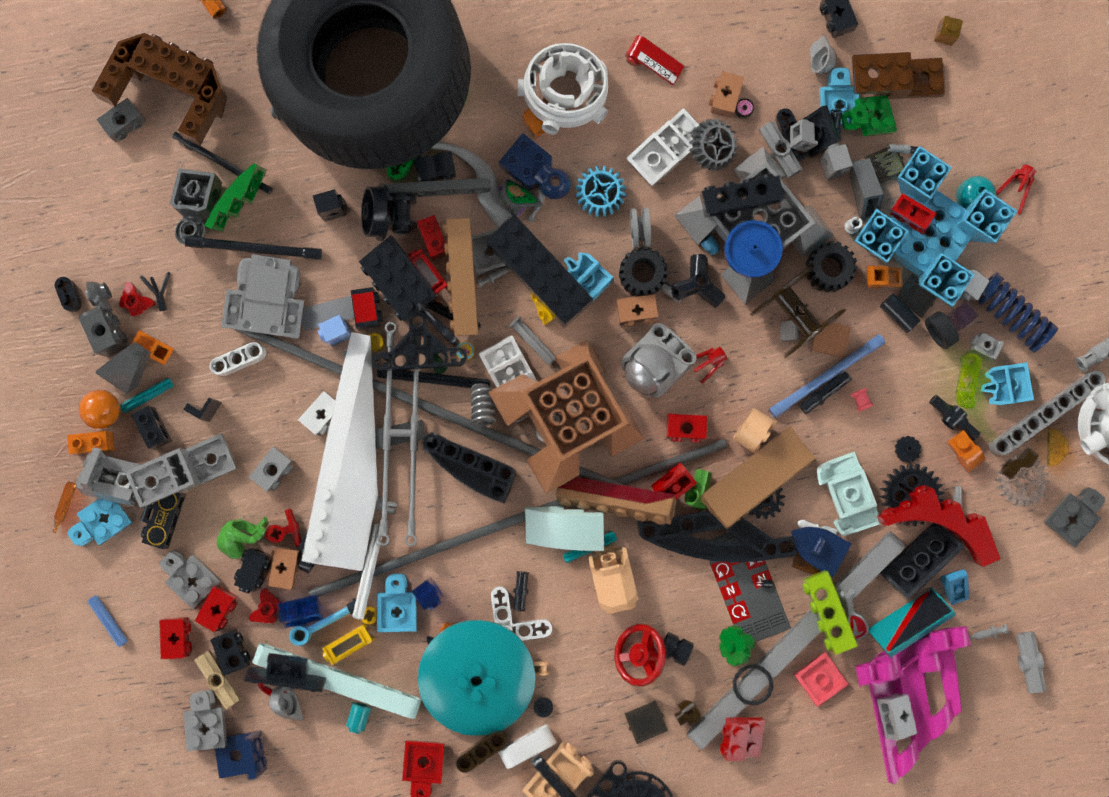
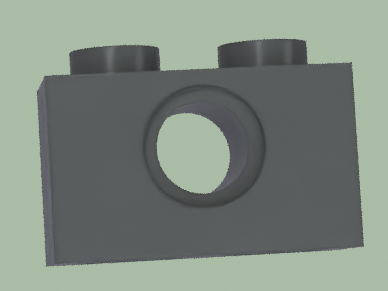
[96,97,146,142]

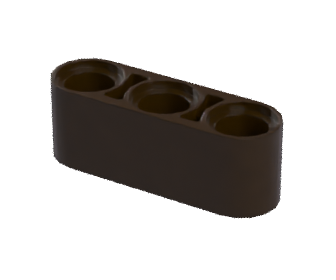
[456,730,507,773]

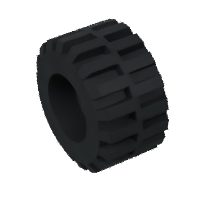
[805,241,857,293]
[619,247,668,296]

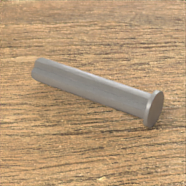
[509,316,556,365]

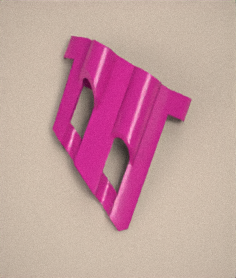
[855,626,971,785]

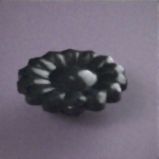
[895,436,921,462]

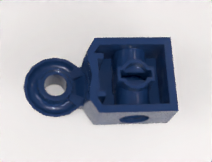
[499,133,571,199]

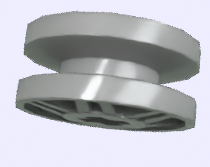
[630,207,651,249]

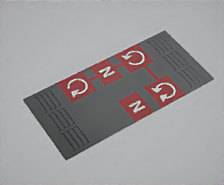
[709,533,791,642]

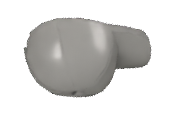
[810,35,836,74]

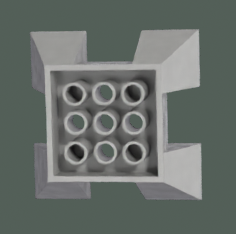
[674,147,834,304]

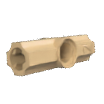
[195,650,241,710]

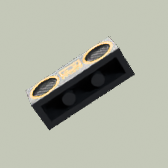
[140,492,186,549]

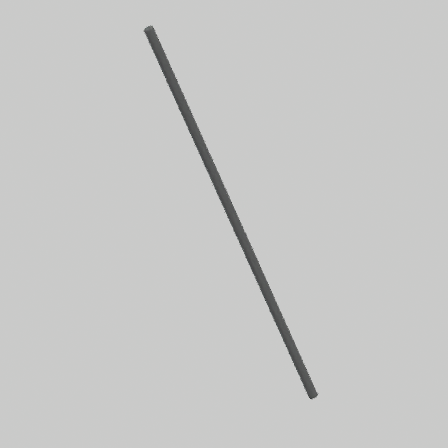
[234,329,626,486]
[308,439,728,599]

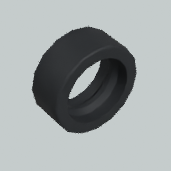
[925,311,960,349]

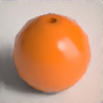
[79,390,120,429]

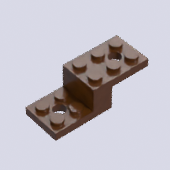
[852,52,945,99]

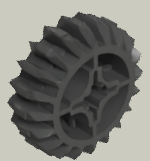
[688,119,738,171]

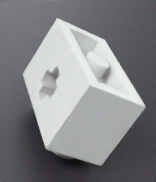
[298,391,335,436]

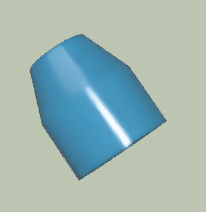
[700,235,720,255]

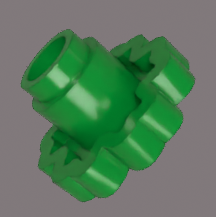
[719,625,755,666]

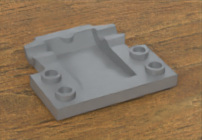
[221,254,304,339]

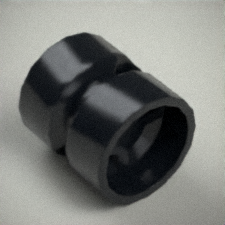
[663,632,694,666]

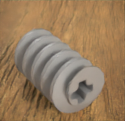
[471,383,496,427]

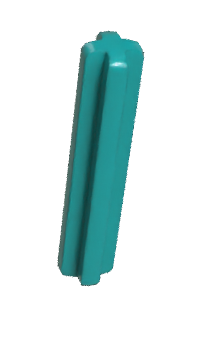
[120,378,174,413]
[563,531,617,563]

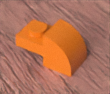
[867,265,903,289]
[131,330,174,365]
[947,430,985,473]

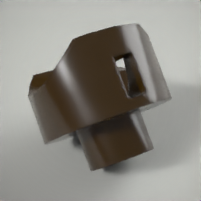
[674,700,701,728]

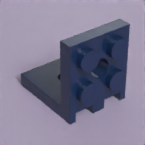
[215,730,267,780]

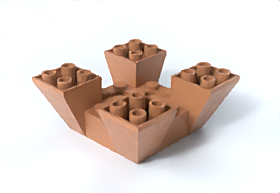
[488,339,645,494]

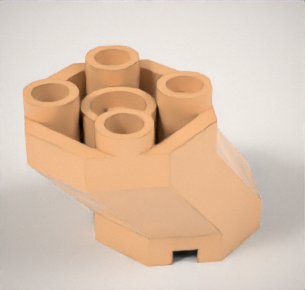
[588,544,639,614]

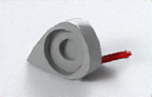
[258,683,303,721]

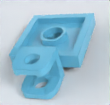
[819,68,859,126]
[67,498,133,546]
[377,574,417,632]

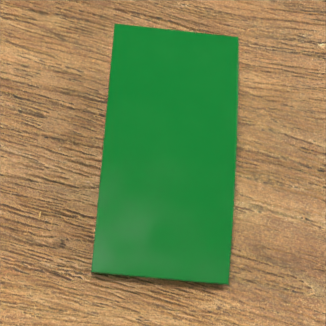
[204,163,267,232]

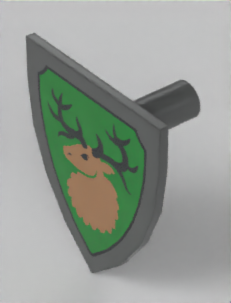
[502,179,543,217]

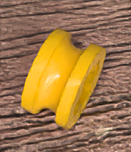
[362,606,377,624]

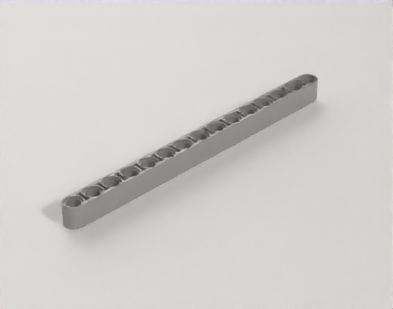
[686,531,905,749]

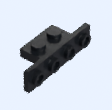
[244,653,326,692]

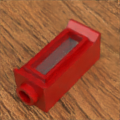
[408,249,448,294]

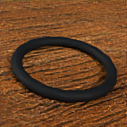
[733,664,773,705]

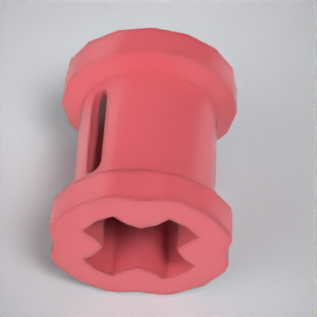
[850,388,874,412]

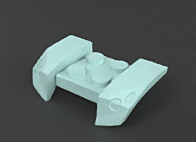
[817,452,880,536]

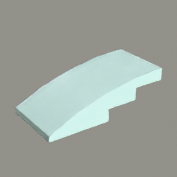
[525,506,604,551]

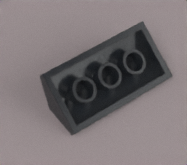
[880,522,965,600]

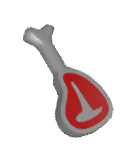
[839,589,869,641]

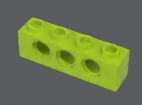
[802,570,858,655]

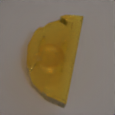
[1047,428,1069,467]

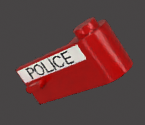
[625,35,685,85]

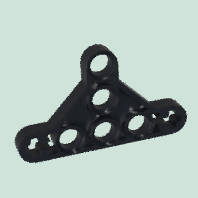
[372,312,468,371]

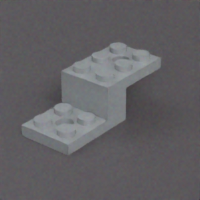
[125,433,238,508]

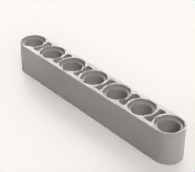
[989,371,1106,456]

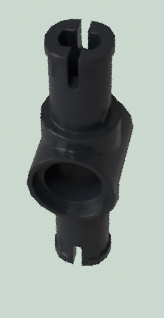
[929,395,981,441]

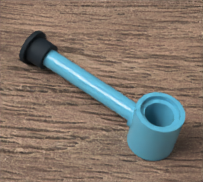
[289,598,356,646]

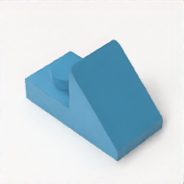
[940,569,969,605]

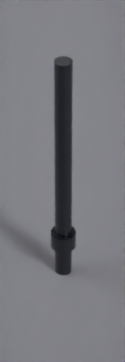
[172,131,273,195]

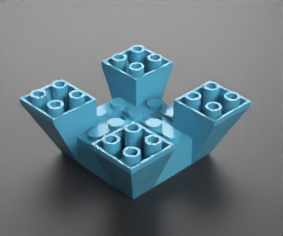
[854,146,1017,307]

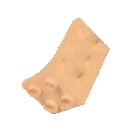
[522,741,593,797]

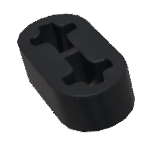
[54,277,82,312]

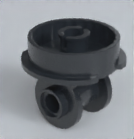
[361,183,417,241]

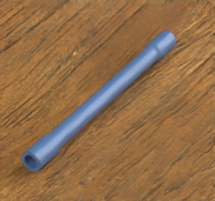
[769,334,885,418]

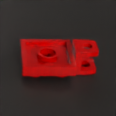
[402,740,445,797]

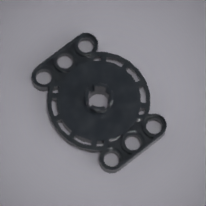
[587,760,673,797]

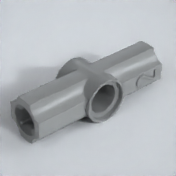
[759,121,802,179]
[1016,631,1046,693]

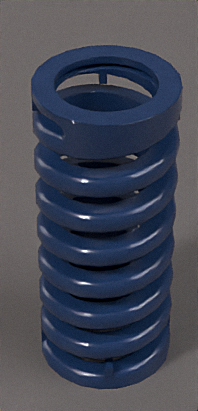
[976,272,1059,353]

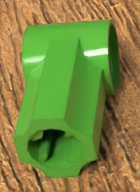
[684,469,712,511]

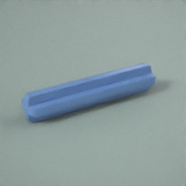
[88,595,128,647]

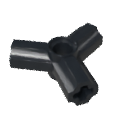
[671,254,726,308]

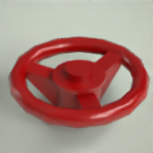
[614,624,666,687]

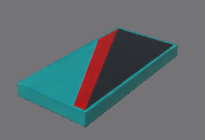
[869,587,956,658]

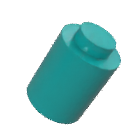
[346,702,371,734]

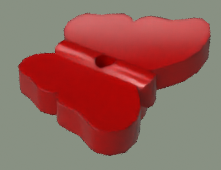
[119,282,155,317]
[249,588,283,623]

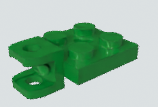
[841,95,897,137]

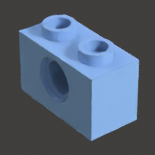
[318,315,351,347]

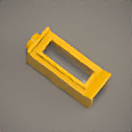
[322,623,375,665]

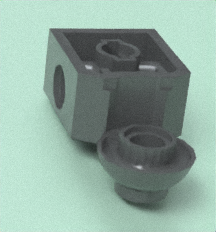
[170,169,222,245]
[79,281,128,358]

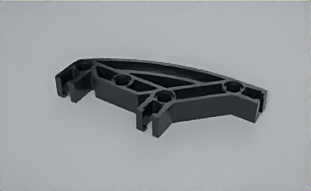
[636,511,797,562]

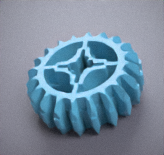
[575,166,626,217]

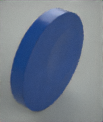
[724,220,783,278]

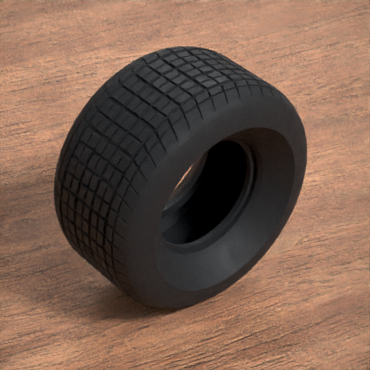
[257,0,471,169]

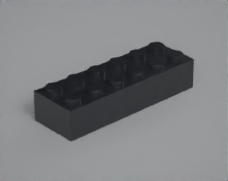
[486,214,593,328]

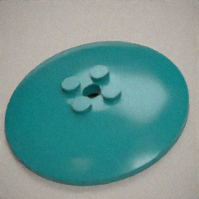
[418,620,535,736]

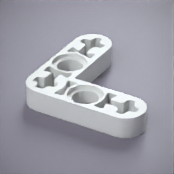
[491,586,552,641]

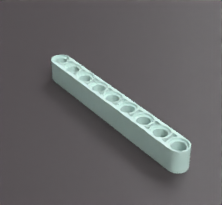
[252,643,422,719]

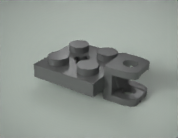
[1043,487,1105,548]

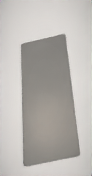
[302,296,354,331]

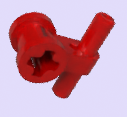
[265,508,302,547]

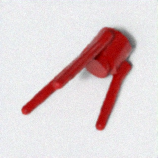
[996,164,1037,215]
[683,347,727,384]

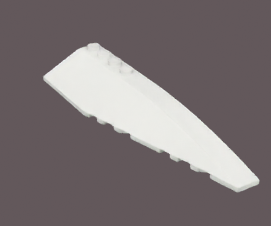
[302,332,378,571]

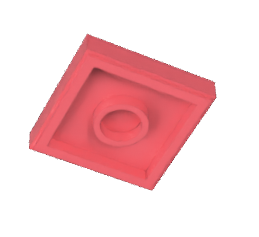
[794,652,849,707]

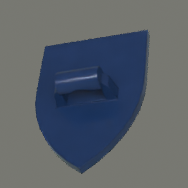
[791,527,851,578]

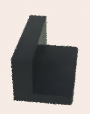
[183,398,222,422]

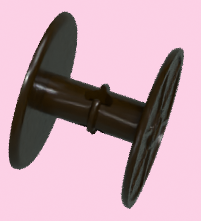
[750,266,847,358]

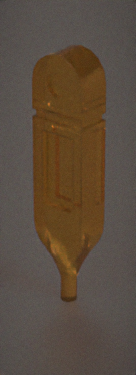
[53,481,76,533]

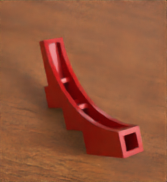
[877,485,1001,567]

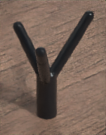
[140,272,170,312]

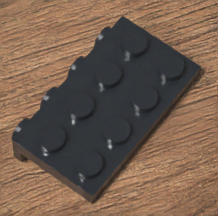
[359,235,438,322]

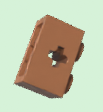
[709,71,744,118]
[616,294,658,327]
[267,547,301,590]

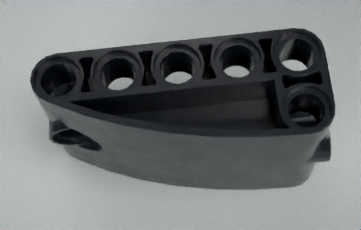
[423,432,516,504]

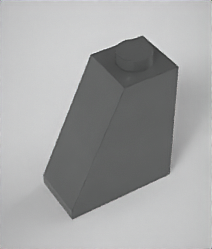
[849,158,883,220]
[96,342,151,394]

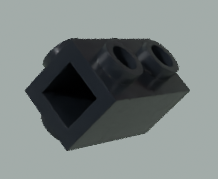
[234,548,271,594]

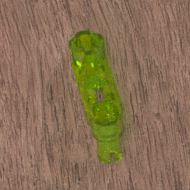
[955,351,981,409]

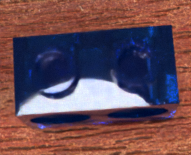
[411,578,444,611]
[278,595,323,629]

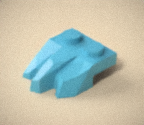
[563,252,615,301]
[980,362,1034,405]

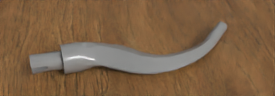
[432,142,512,228]

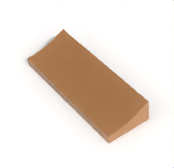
[701,426,815,529]

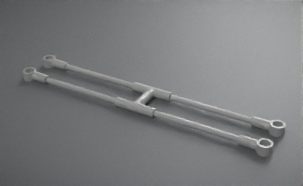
[377,322,422,546]

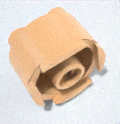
[733,408,777,453]

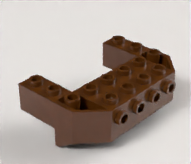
[92,33,227,146]

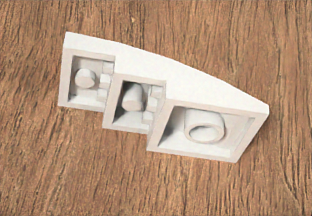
[627,108,708,186]
[479,335,537,423]

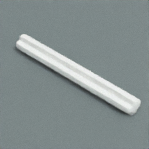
[353,524,382,620]

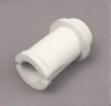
[844,217,862,234]

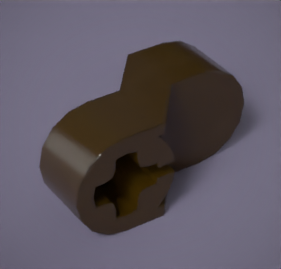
[1000,448,1039,479]

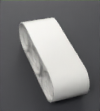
[209,342,266,376]
[498,724,556,769]

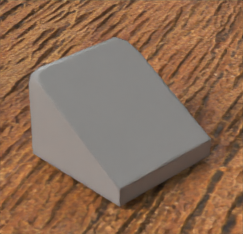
[781,320,799,341]

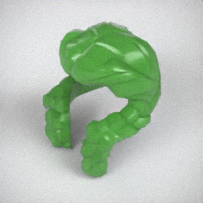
[216,516,269,559]

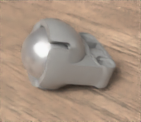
[621,323,697,398]

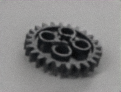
[880,464,945,526]

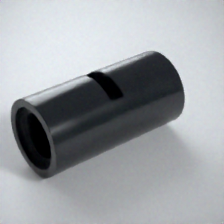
[879,293,921,334]

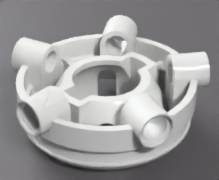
[517,43,608,135]
[1078,382,1109,464]

